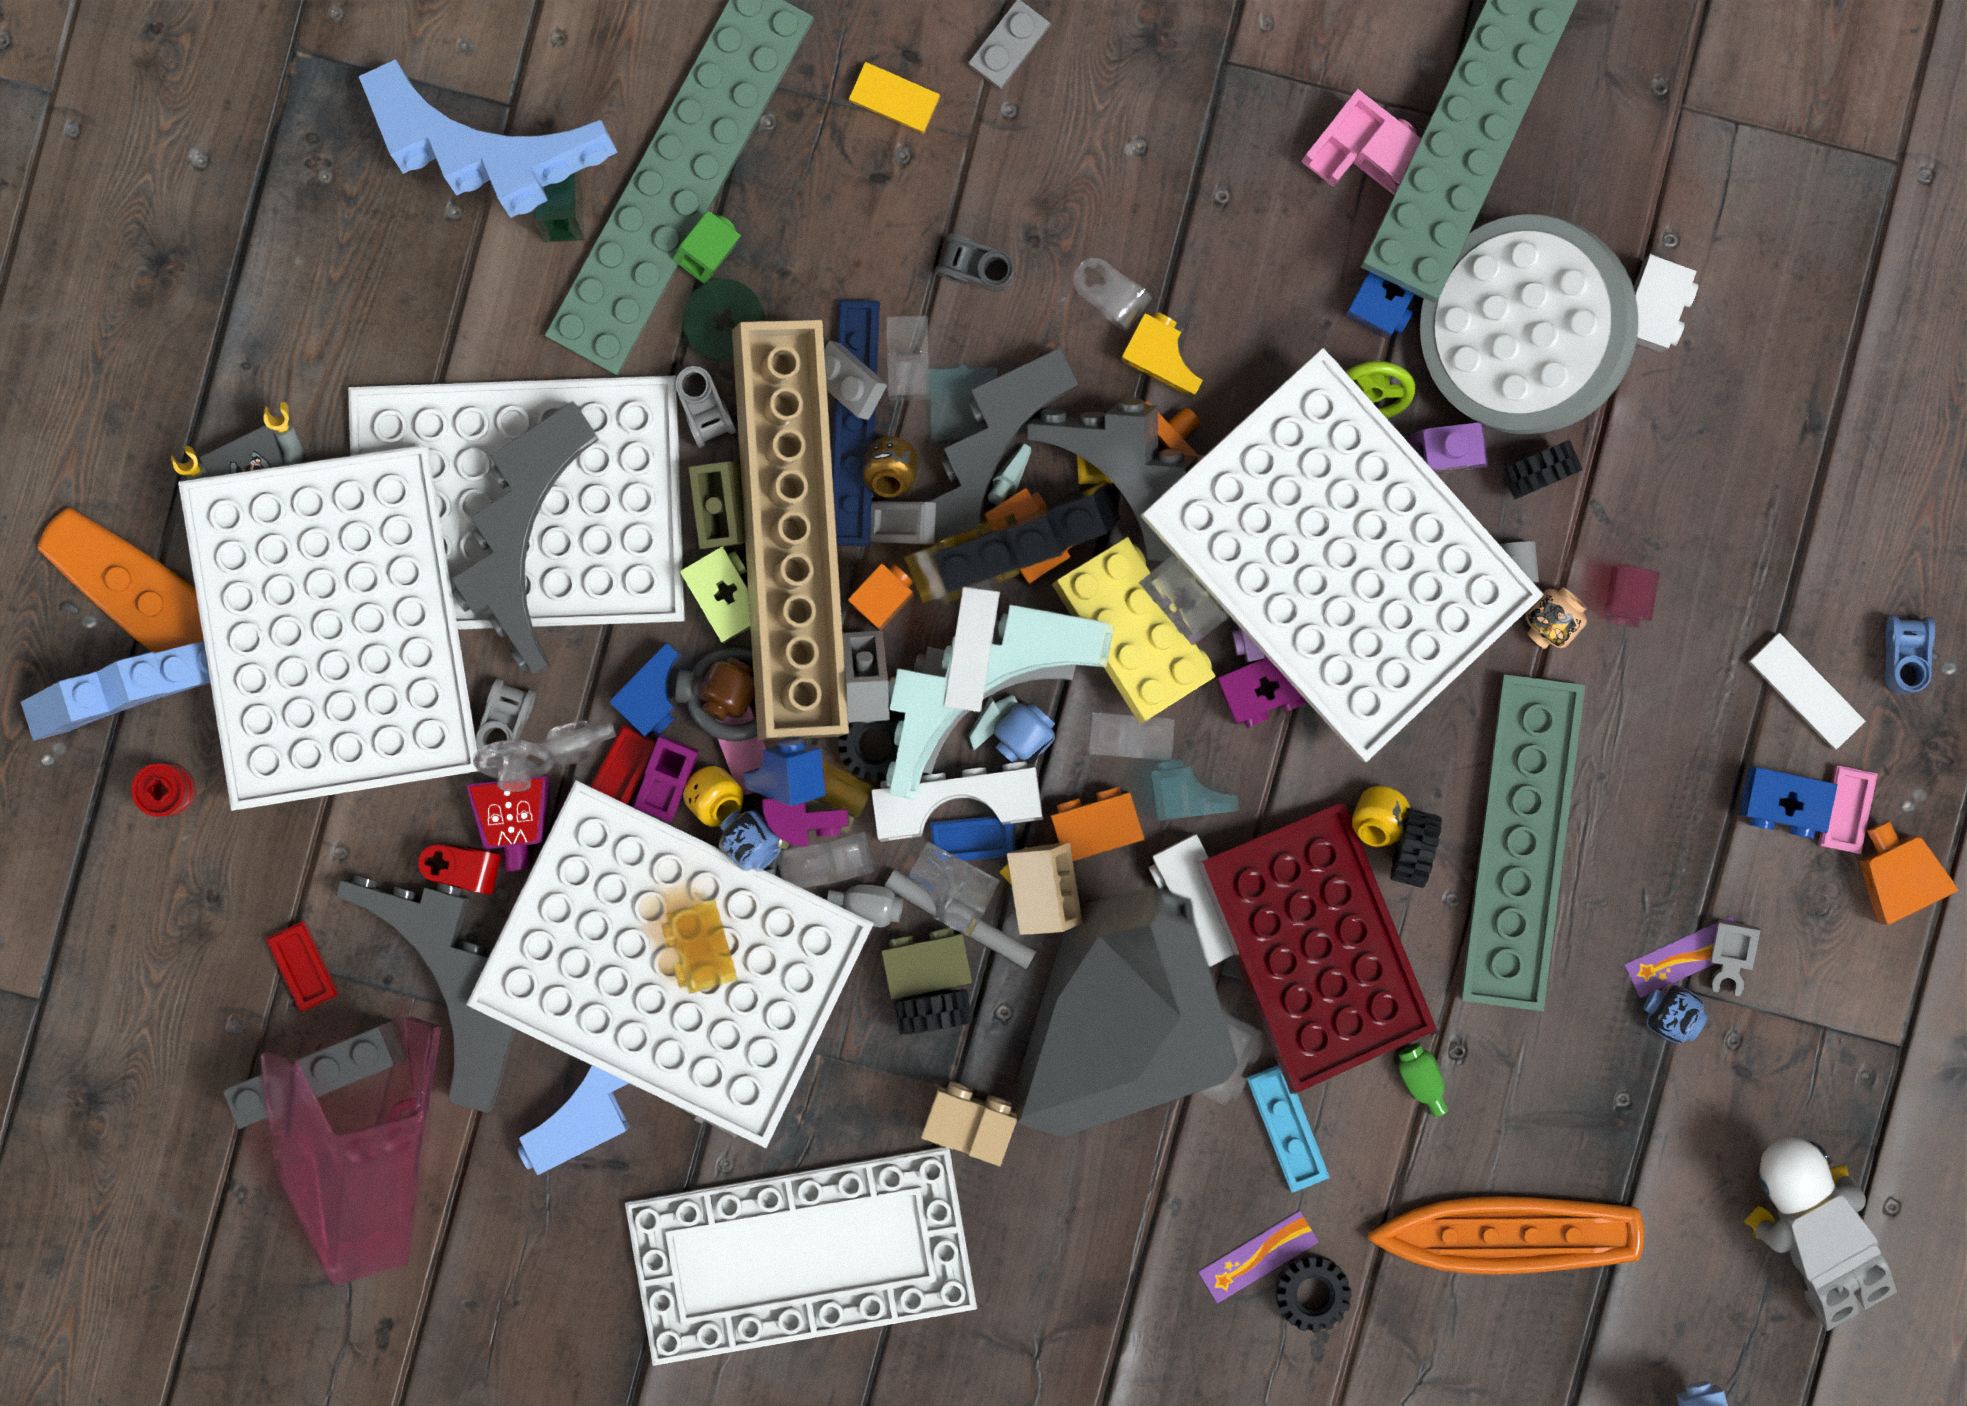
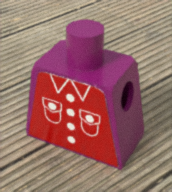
[467,776,550,872]

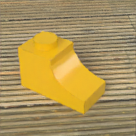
[1121,312,1203,398]

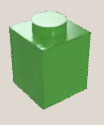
[672,210,741,284]

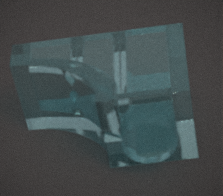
[1150,759,1239,821]

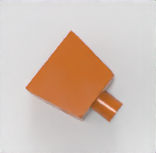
[1860,820,1959,925]

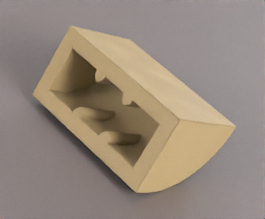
[1007,842,1082,935]

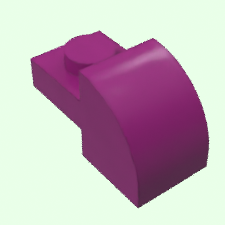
[633,734,700,823]
[762,798,850,846]

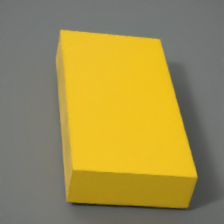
[849,62,940,134]

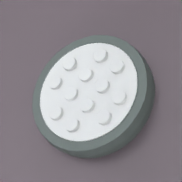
[1420,214,1639,434]

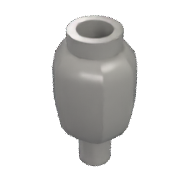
[827,885,903,927]

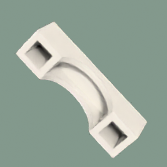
[872,762,1043,842]

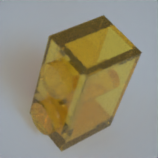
[661,899,738,994]

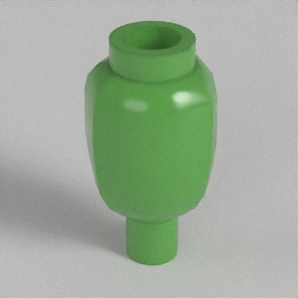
[1398,1043,1448,1117]

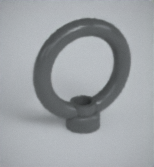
[675,646,757,741]

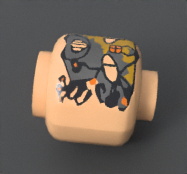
[1525,587,1587,649]

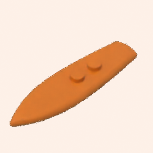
[37,508,204,653]
[1367,1196,1645,1275]

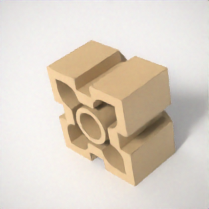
[922,1081,1017,1166]

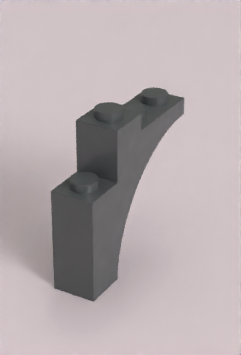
[1027,398,1198,563]

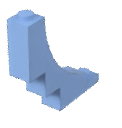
[518,1065,630,1175]

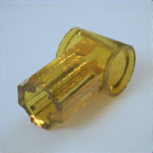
[819,760,874,818]

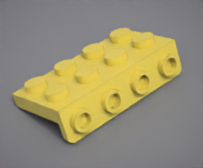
[1052,537,1216,724]

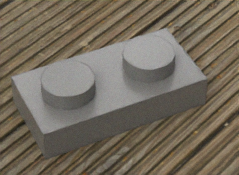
[968,0,1051,90]
[824,341,888,420]

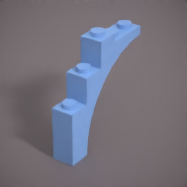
[359,59,618,218]

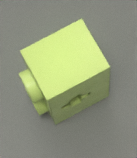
[680,546,751,644]

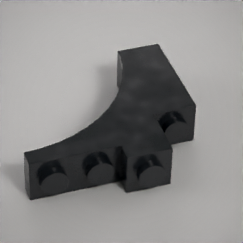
[932,480,1120,593]

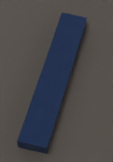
[832,299,880,547]

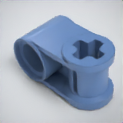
[1885,615,1935,695]

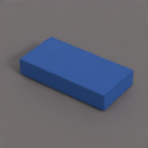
[930,816,1016,864]

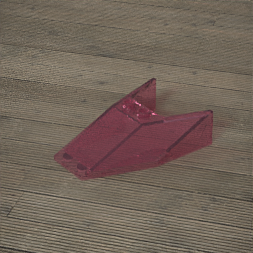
[261,1016,442,1286]

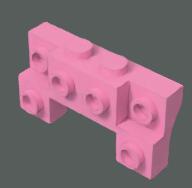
[1302,89,1421,195]

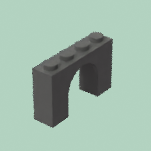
[223,1020,409,1129]

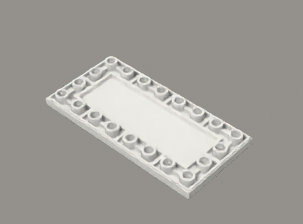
[625,1146,977,1366]

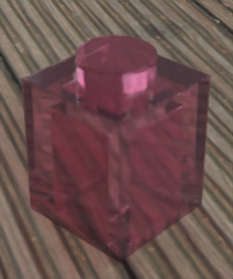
[1604,565,1660,628]

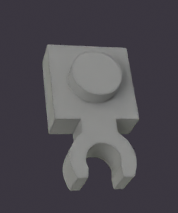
[1710,920,1760,996]

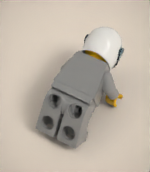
[1744,1137,1897,1331]

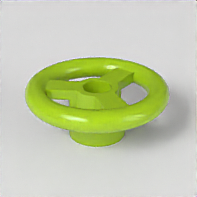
[1345,361,1415,419]

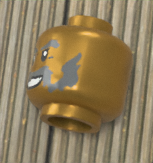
[863,437,918,497]

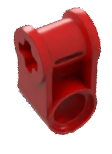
[418,843,501,894]

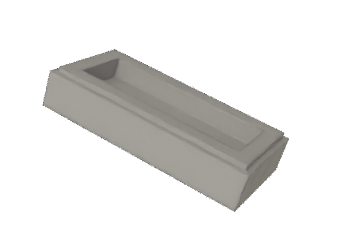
[870,501,936,544]

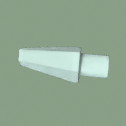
[988,444,1031,505]
[968,694,1018,750]

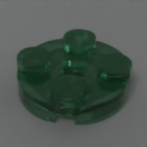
[683,279,765,362]

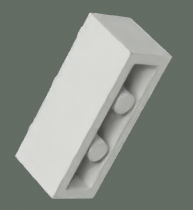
[1148,834,1234,967]

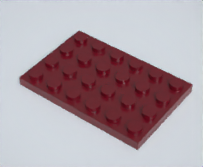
[1197,801,1437,1094]

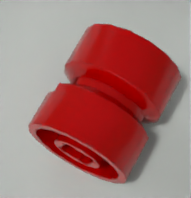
[131,763,197,817]

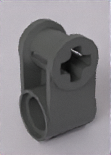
[934,233,1016,292]

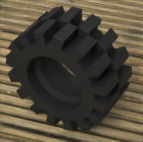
[1501,440,1583,500]
[838,710,904,781]
[1390,808,1442,888]
[894,989,973,1035]
[1275,1254,1352,1333]

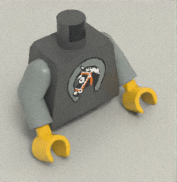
[171,402,303,480]

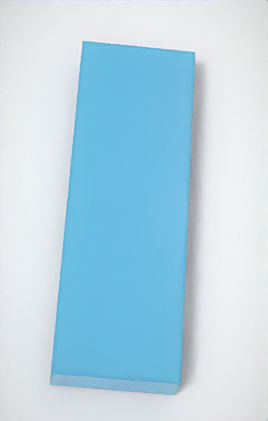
[1246,1064,1330,1193]

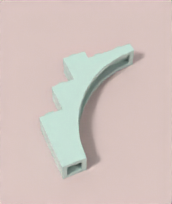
[886,605,1114,799]

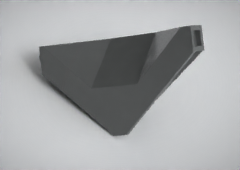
[1015,886,1238,1137]

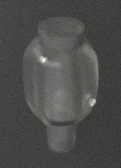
[539,721,616,766]

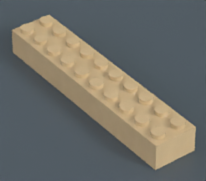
[732,320,849,741]

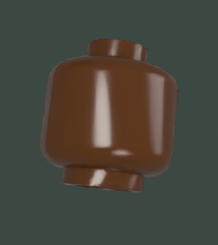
[697,657,755,721]

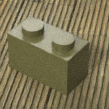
[689,461,745,549]
[882,927,972,999]

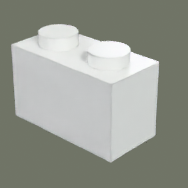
[1633,254,1699,353]

